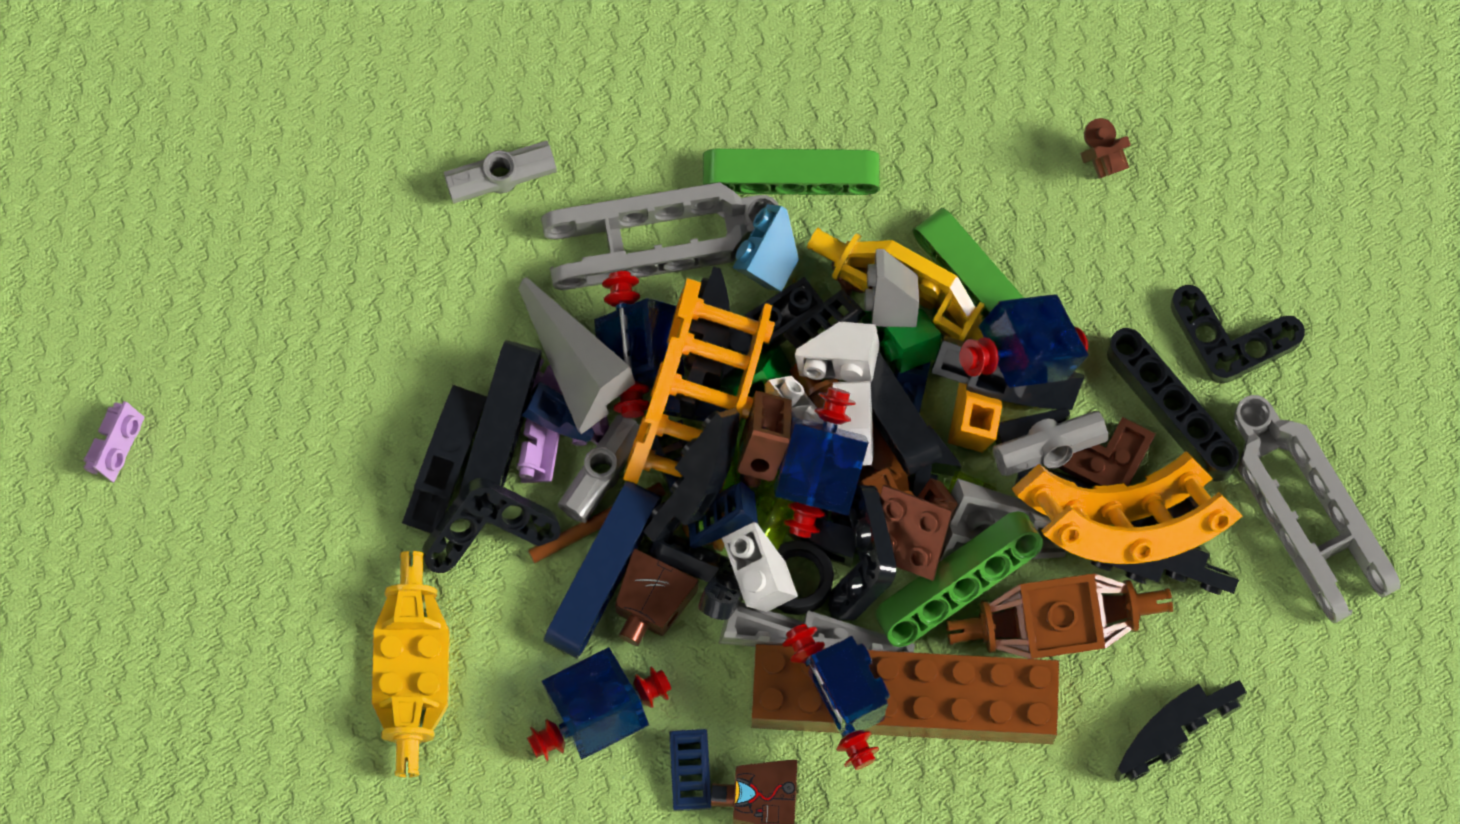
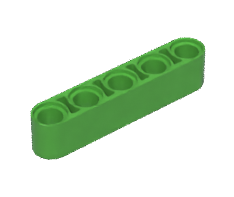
[703,149,880,195]
[912,207,1052,358]
[876,511,1043,647]

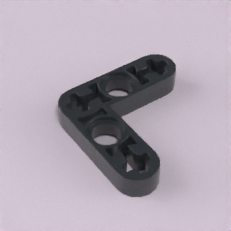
[1171,285,1305,383]
[422,478,560,573]
[828,485,896,621]
[649,534,743,620]

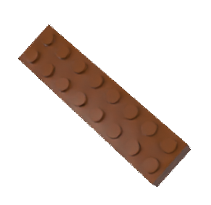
[751,644,1059,745]

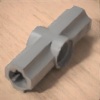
[443,141,557,204]
[993,411,1108,476]
[558,415,639,523]

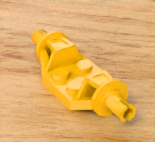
[807,227,1011,351]
[372,551,450,778]

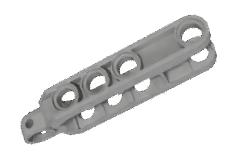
[541,182,779,290]
[1234,395,1401,623]

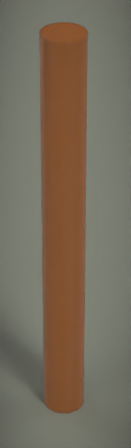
[528,482,666,564]

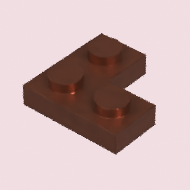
[1058,417,1156,487]

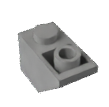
[864,249,919,327]

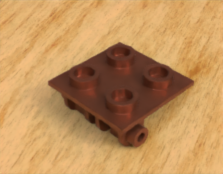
[880,485,953,581]

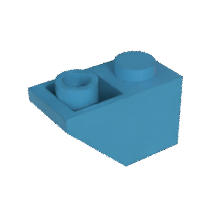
[733,204,799,292]

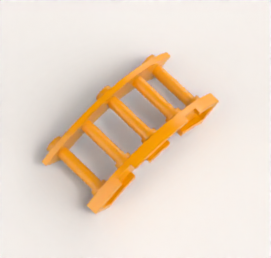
[623,278,775,493]
[1011,451,1242,564]

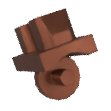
[1080,118,1131,179]

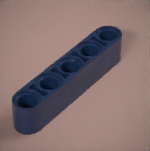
[544,481,662,659]

